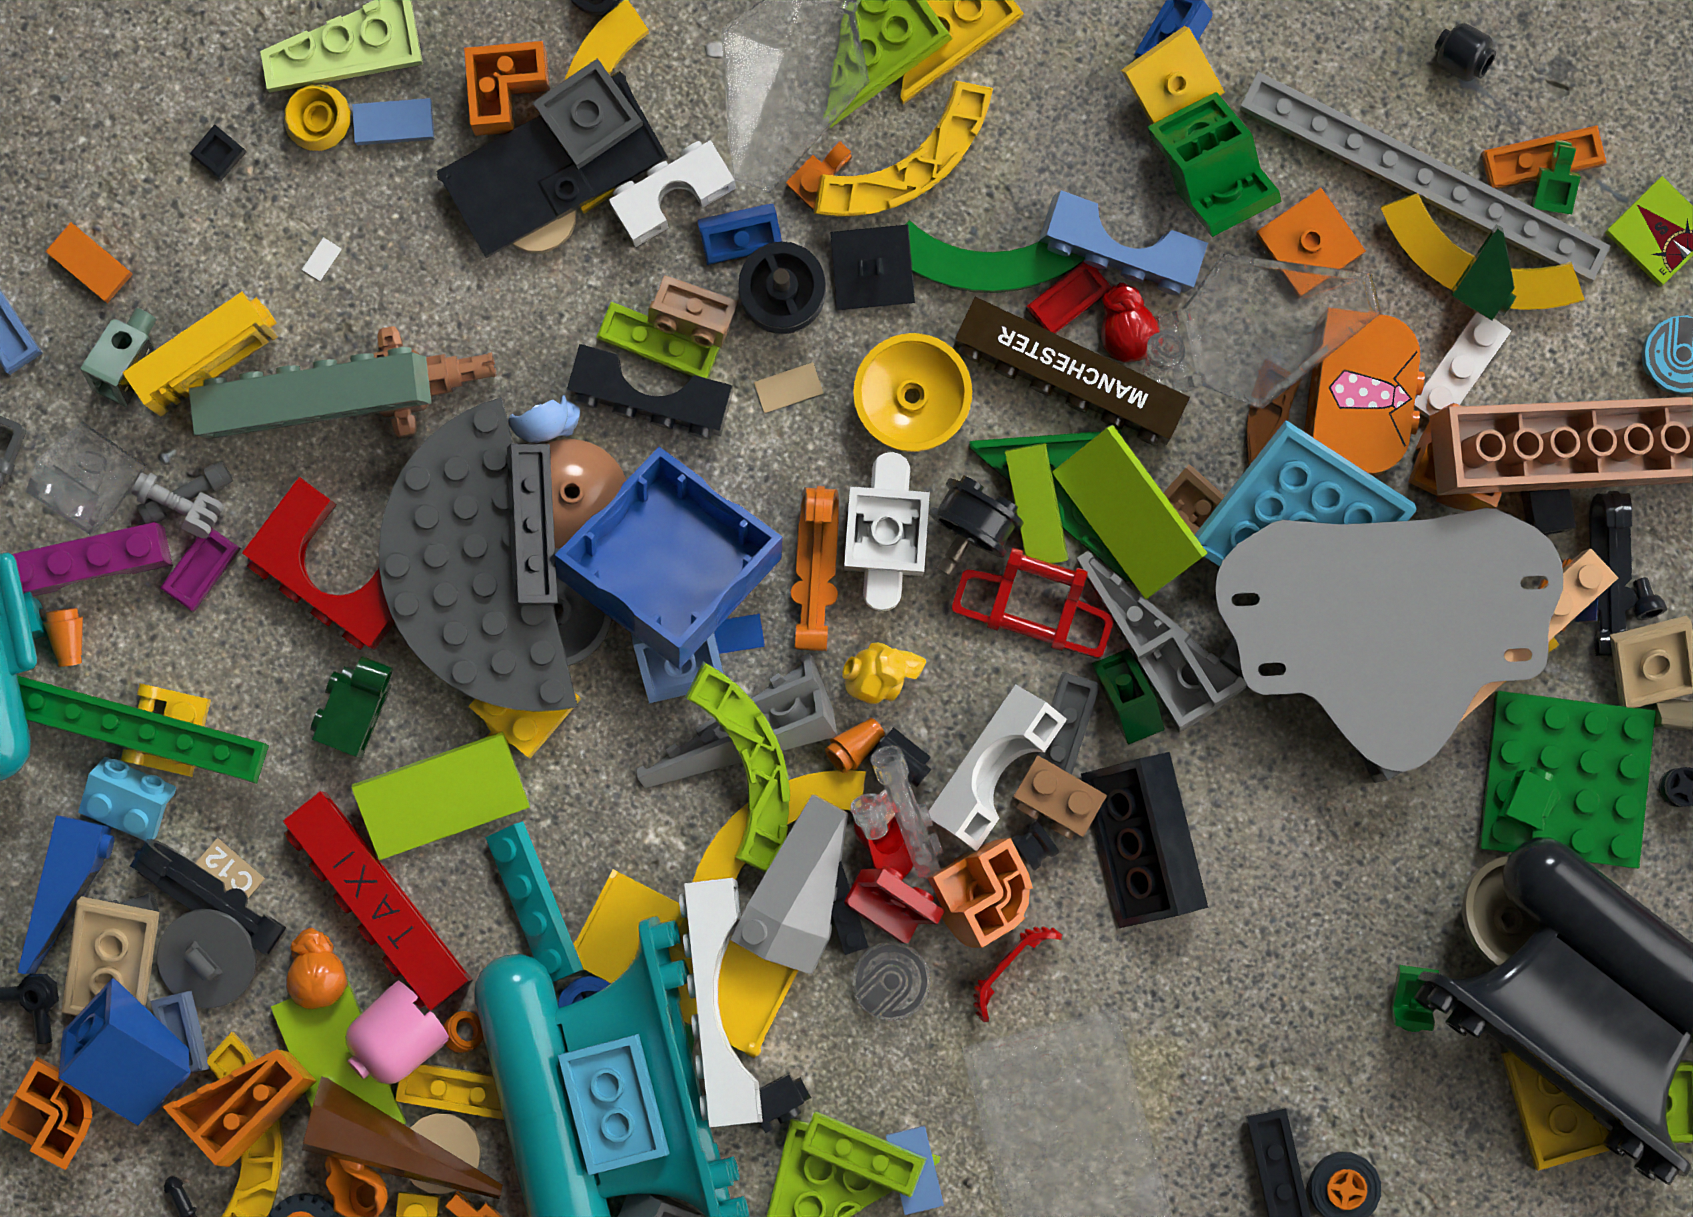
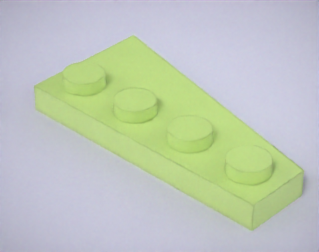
[260,0,423,93]

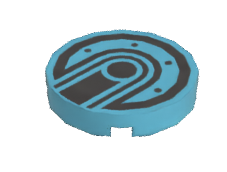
[1641,315,1693,395]

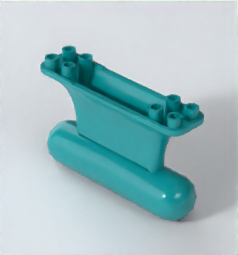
[474,916,749,1217]

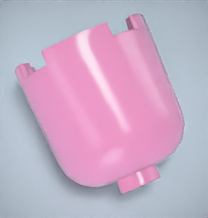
[345,980,449,1084]

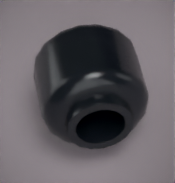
[1435,23,1496,82]

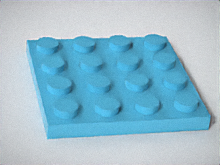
[1195,420,1417,566]

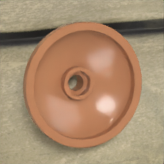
[547,439,626,549]

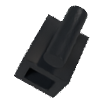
[868,727,931,789]

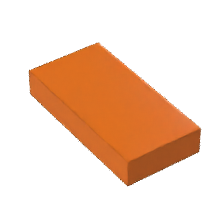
[45,222,133,304]

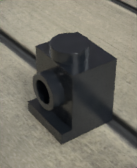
[759,1072,812,1133]

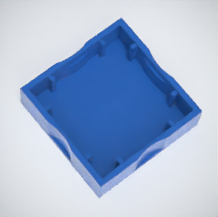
[555,447,783,669]

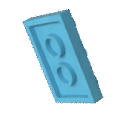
[558,1034,669,1175]

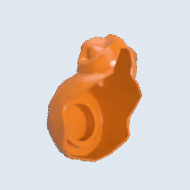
[286,927,348,1009]
[325,1156,388,1217]

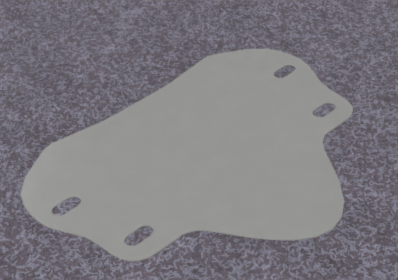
[1216,508,1563,772]

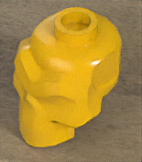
[842,642,926,704]

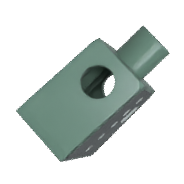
[80,308,157,408]

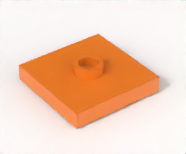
[1255,188,1366,297]

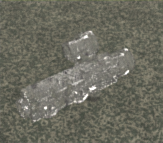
[850,745,944,879]

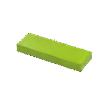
[596,302,720,379]
[1005,443,1069,564]
[799,1111,927,1197]

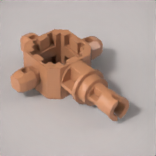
[372,326,497,438]

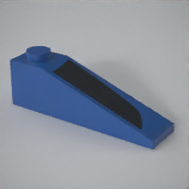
[17,815,114,974]

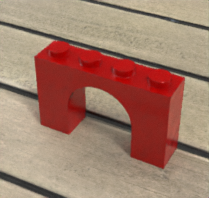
[242,477,395,650]

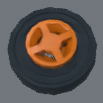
[1309,1152,1381,1217]

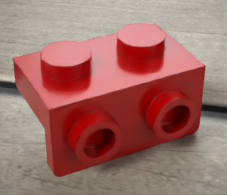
[844,866,945,943]

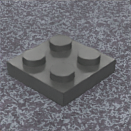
[532,58,643,169]

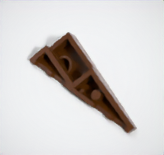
[302,1076,503,1199]

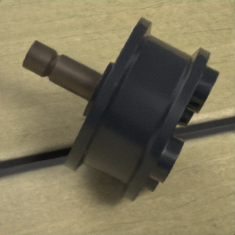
[738,241,826,334]
[928,475,1024,577]

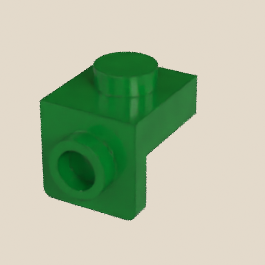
[1390,965,1439,1032]

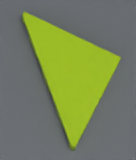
[825,0,953,128]
[767,1118,941,1217]

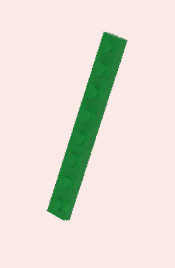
[17,675,269,784]

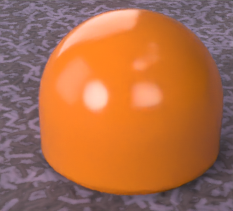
[443,1011,483,1053]

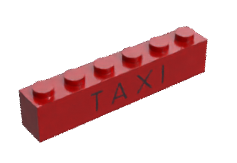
[283,791,473,1011]

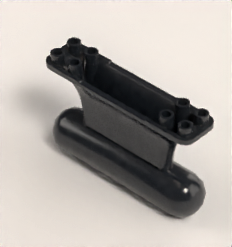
[1414,837,1693,1185]

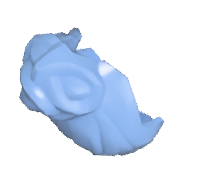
[508,395,580,443]

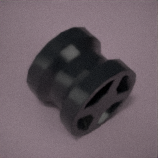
[1659,767,1693,807]
[1011,821,1060,871]

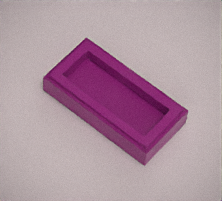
[160,527,241,612]

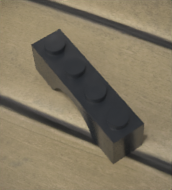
[567,344,734,439]

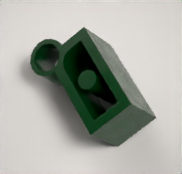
[310,656,393,758]

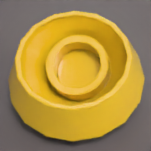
[284,84,351,151]

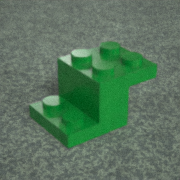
[1148,92,1282,237]

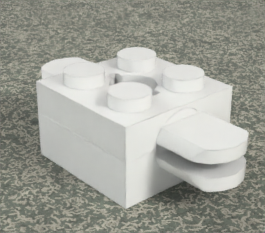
[844,452,930,612]

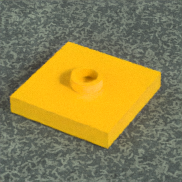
[1121,26,1225,125]

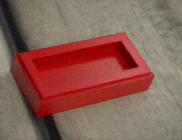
[1026,261,1112,334]

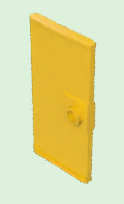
[573,869,799,1059]

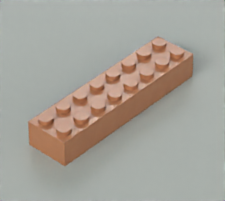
[1429,397,1693,495]

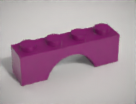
[12,522,173,597]

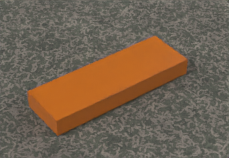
[1481,125,1607,189]

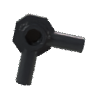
[0,974,59,1044]

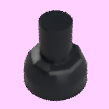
[1633,577,1667,620]

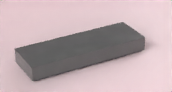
[1035,672,1100,775]

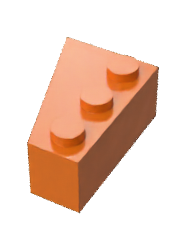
[162,1049,317,1167]

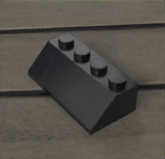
[1081,752,1209,928]

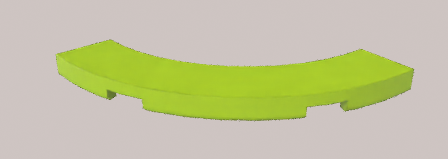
[685,661,790,872]

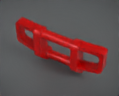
[951,547,1114,658]

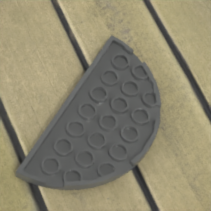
[379,397,578,712]

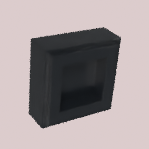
[189,124,247,181]

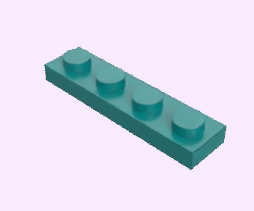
[485,821,583,982]

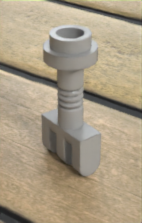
[131,472,224,538]

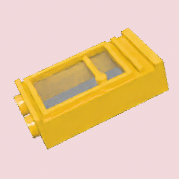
[122,291,278,417]

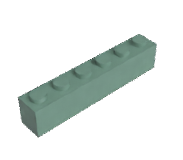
[189,347,432,439]

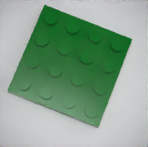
[1478,691,1656,869]

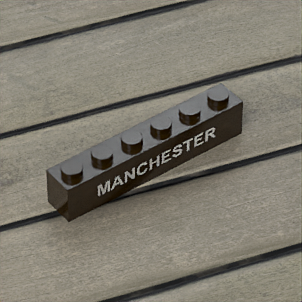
[954,296,1190,446]

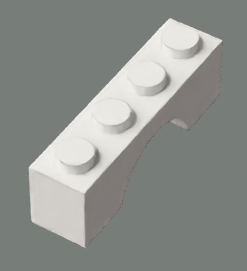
[926,684,1067,851]

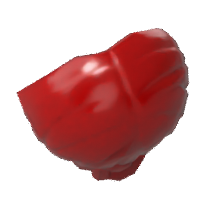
[1101,282,1161,363]

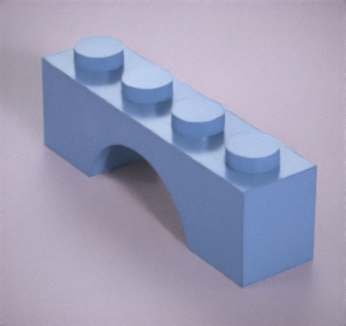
[1038,190,1208,295]

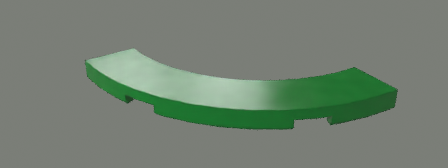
[905,220,1085,293]

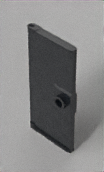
[436,71,668,258]

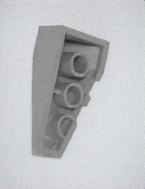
[730,794,848,974]

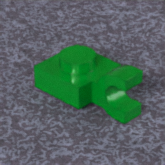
[1531,140,1581,215]

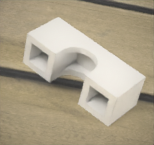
[609,140,736,247]

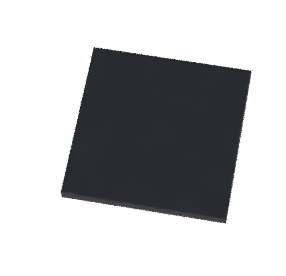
[830,224,916,310]

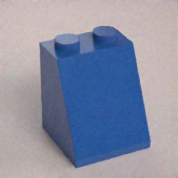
[58,978,190,1126]

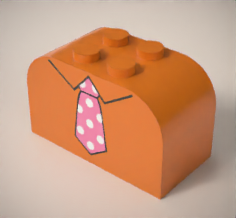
[1304,307,1425,478]

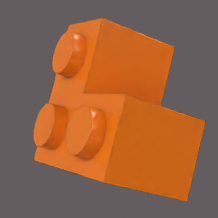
[464,41,550,136]

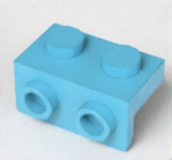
[78,757,176,841]

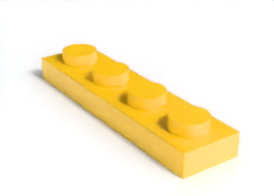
[395,1063,504,1120]

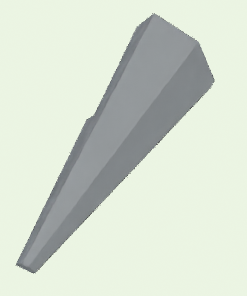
[1077,551,1247,733]
[637,653,837,788]

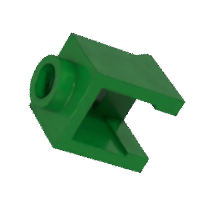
[1499,767,1558,831]

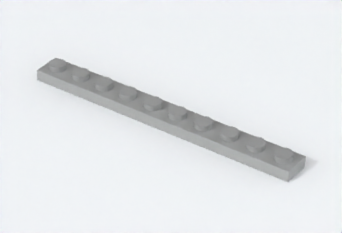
[1239,71,1611,283]

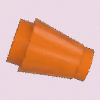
[43,607,83,667]
[825,718,885,773]

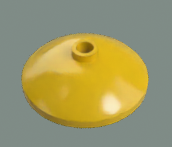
[853,333,972,452]

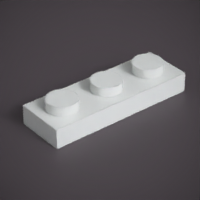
[1414,311,1511,420]

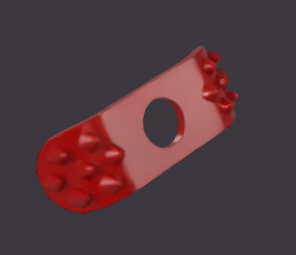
[973,926,1063,1023]

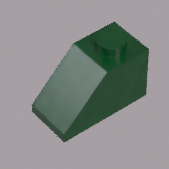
[1452,224,1516,321]
[1092,648,1165,745]

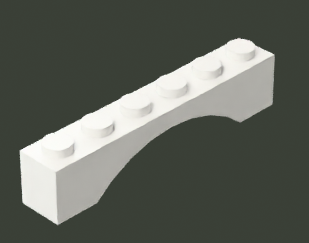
[679,878,763,1128]

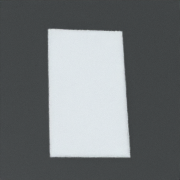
[302,237,342,281]

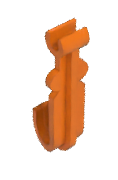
[791,486,839,651]

